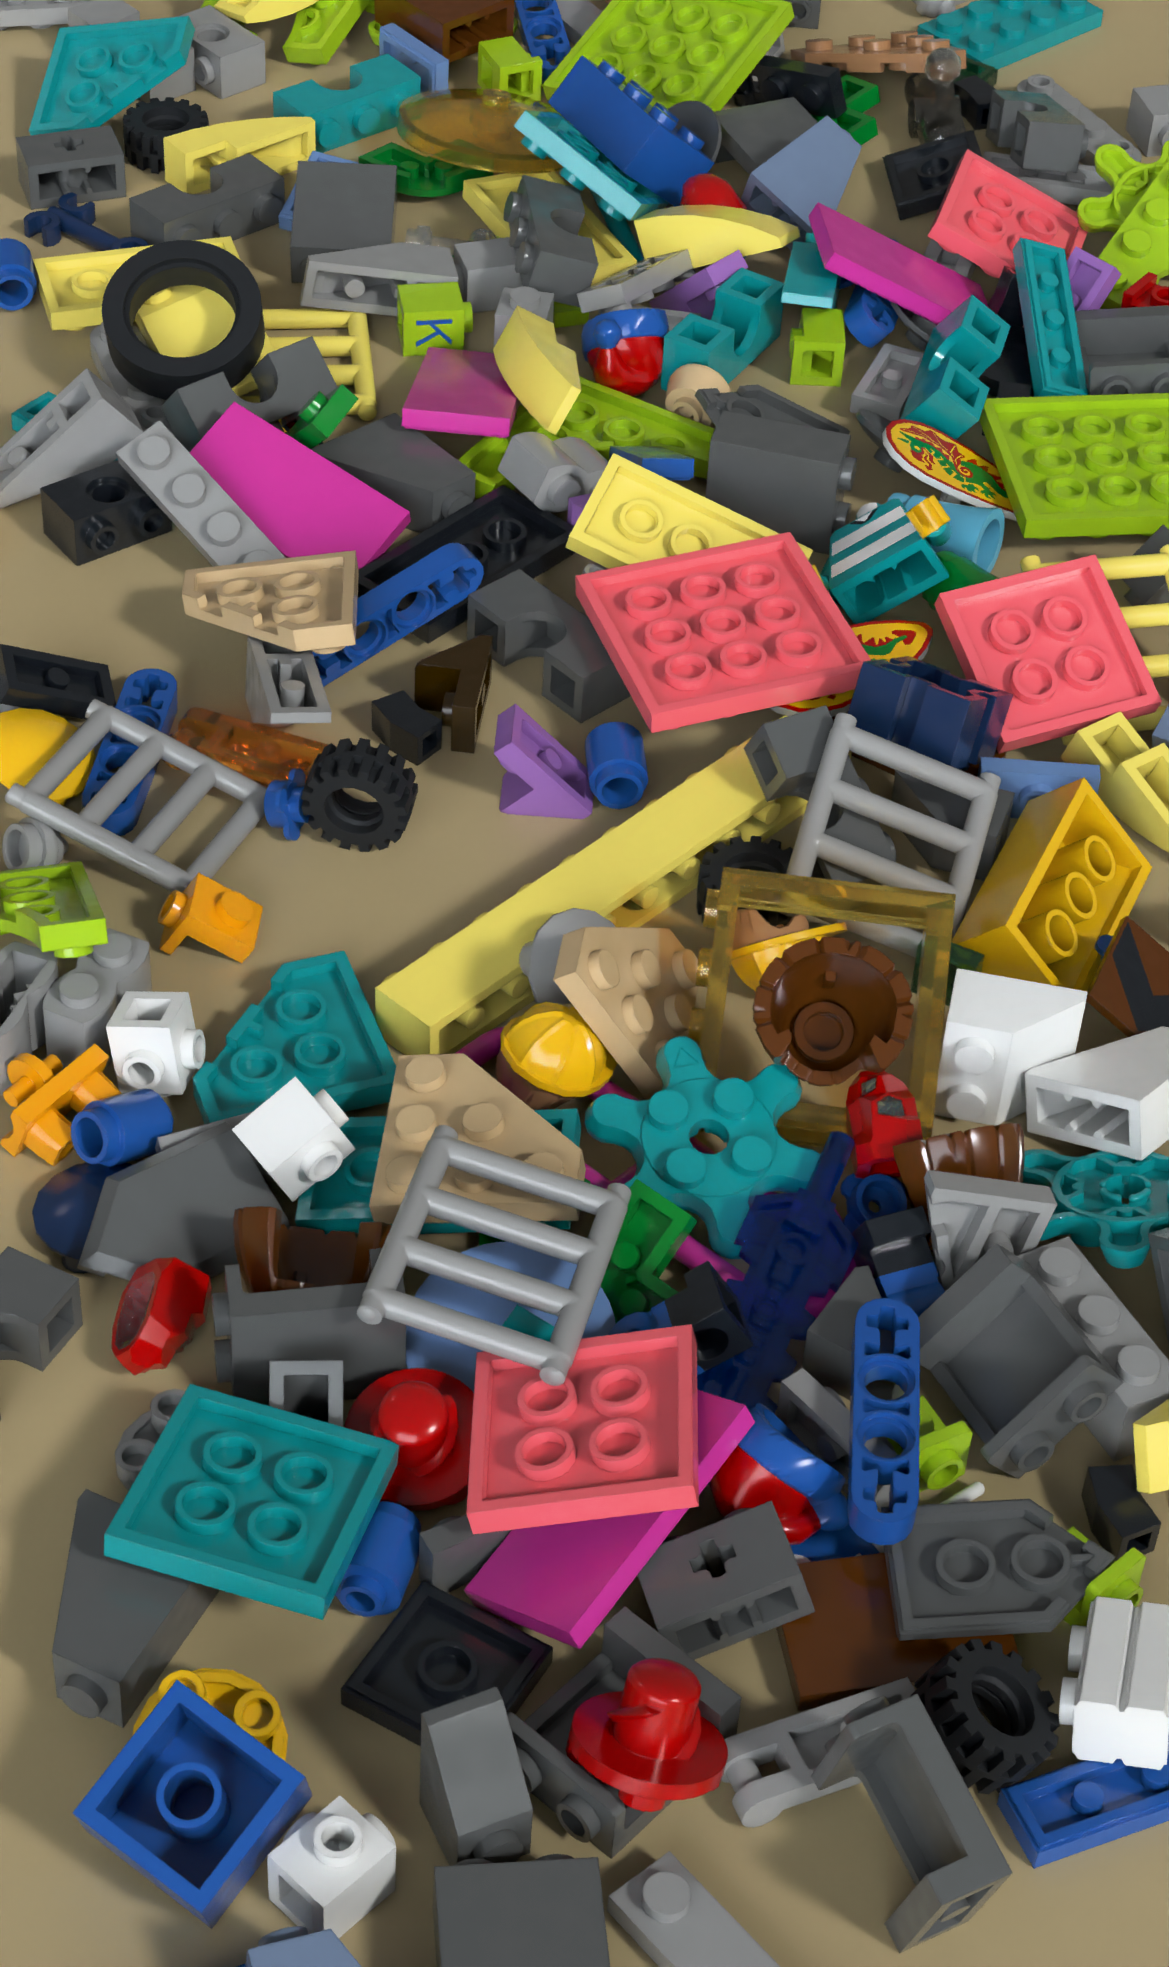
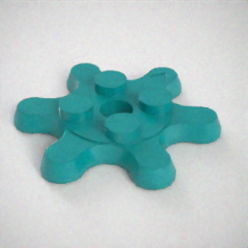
[584,1036,830,1259]
[1022,1149,1169,1269]

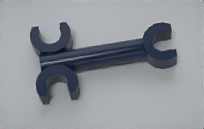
[24,192,149,251]

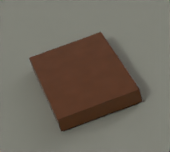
[776,1553,1023,1711]

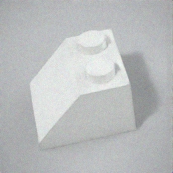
[931,968,1088,1126]

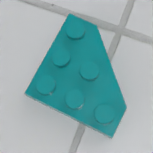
[29,16,195,135]
[193,951,396,1125]

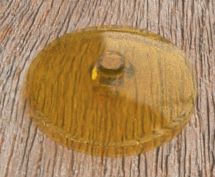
[397,88,571,174]

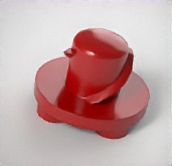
[344,1368,474,1511]
[565,1658,728,1812]

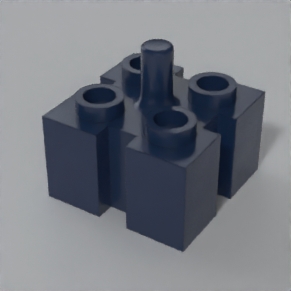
[847,656,1013,771]

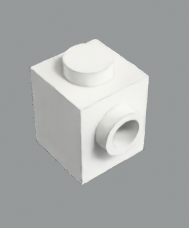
[106,991,206,1097]
[232,1076,355,1202]
[267,1796,396,1938]

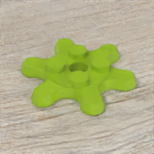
[1077,140,1169,233]

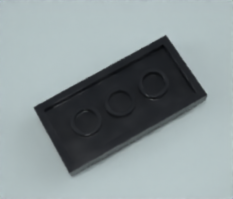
[358,485,575,644]

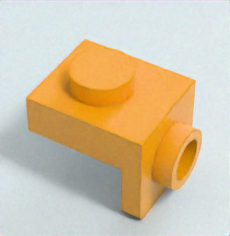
[158,872,263,963]

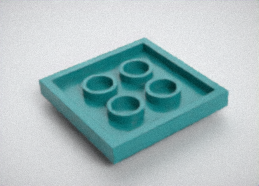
[514,110,669,222]
[104,1384,399,1620]

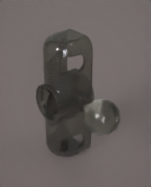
[904,47,966,145]

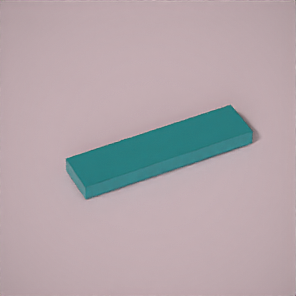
[1012,238,1088,397]

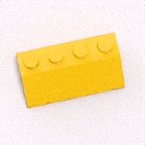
[948,777,1152,991]

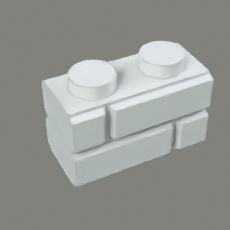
[1059,1596,1169,1770]

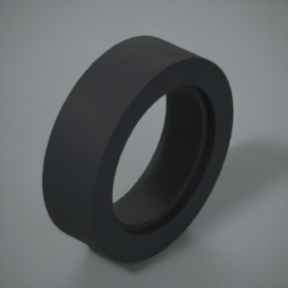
[102,240,265,400]

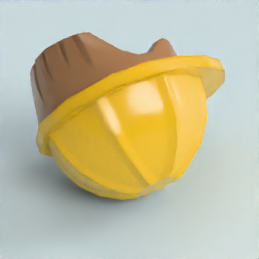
[725,909,847,992]
[496,1002,618,1110]

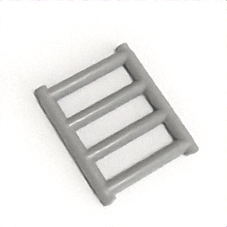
[5,699,267,892]
[777,713,1001,977]
[357,1125,632,1386]

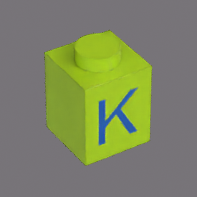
[397,282,473,357]

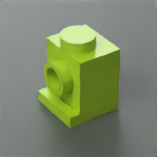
[477,36,543,109]
[789,308,846,387]

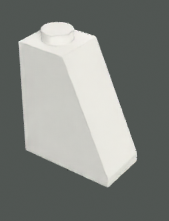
[1025,1026,1169,1161]

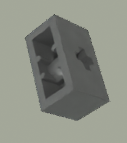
[15,125,126,210]
[638,1500,815,1660]

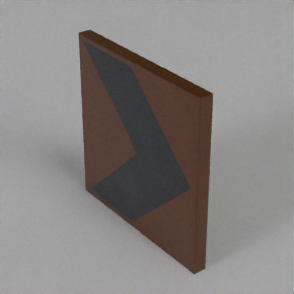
[1086,916,1169,1037]

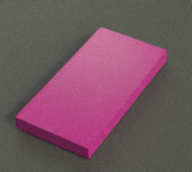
[808,202,990,325]
[402,347,520,438]
[189,401,411,570]
[464,1390,755,1649]

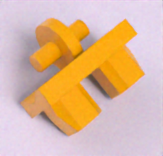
[0,1044,122,1166]

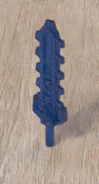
[697,1131,858,1485]

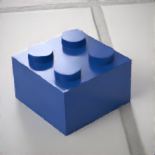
[72,1680,313,1929]

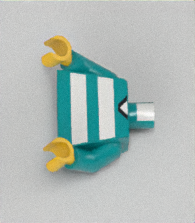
[812,494,952,624]

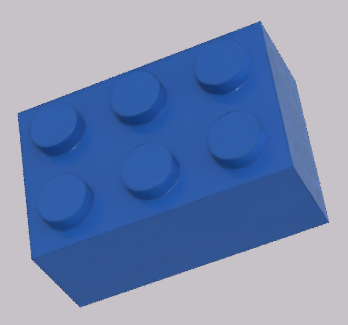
[548,55,715,206]

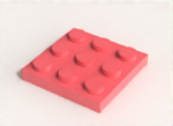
[927,149,1088,278]
[934,554,1162,754]
[466,1324,699,1535]

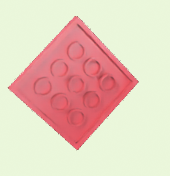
[575,532,872,733]

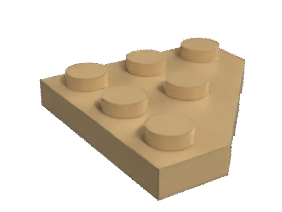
[182,550,359,654]
[553,927,702,1100]
[369,1053,586,1224]

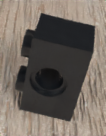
[40,460,173,566]

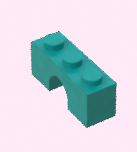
[273,53,421,153]
[660,267,784,391]
[900,295,1011,440]

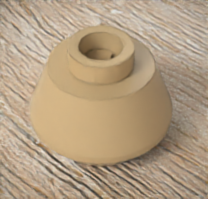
[665,364,732,428]

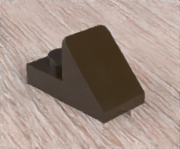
[414,635,493,754]

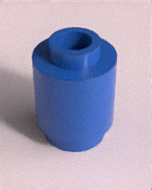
[0,238,37,311]
[585,722,648,809]
[71,1088,173,1167]
[335,1501,421,1617]

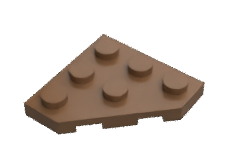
[791,31,966,73]

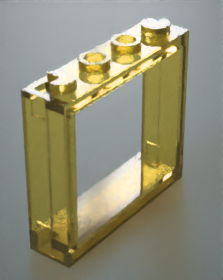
[688,867,956,1151]

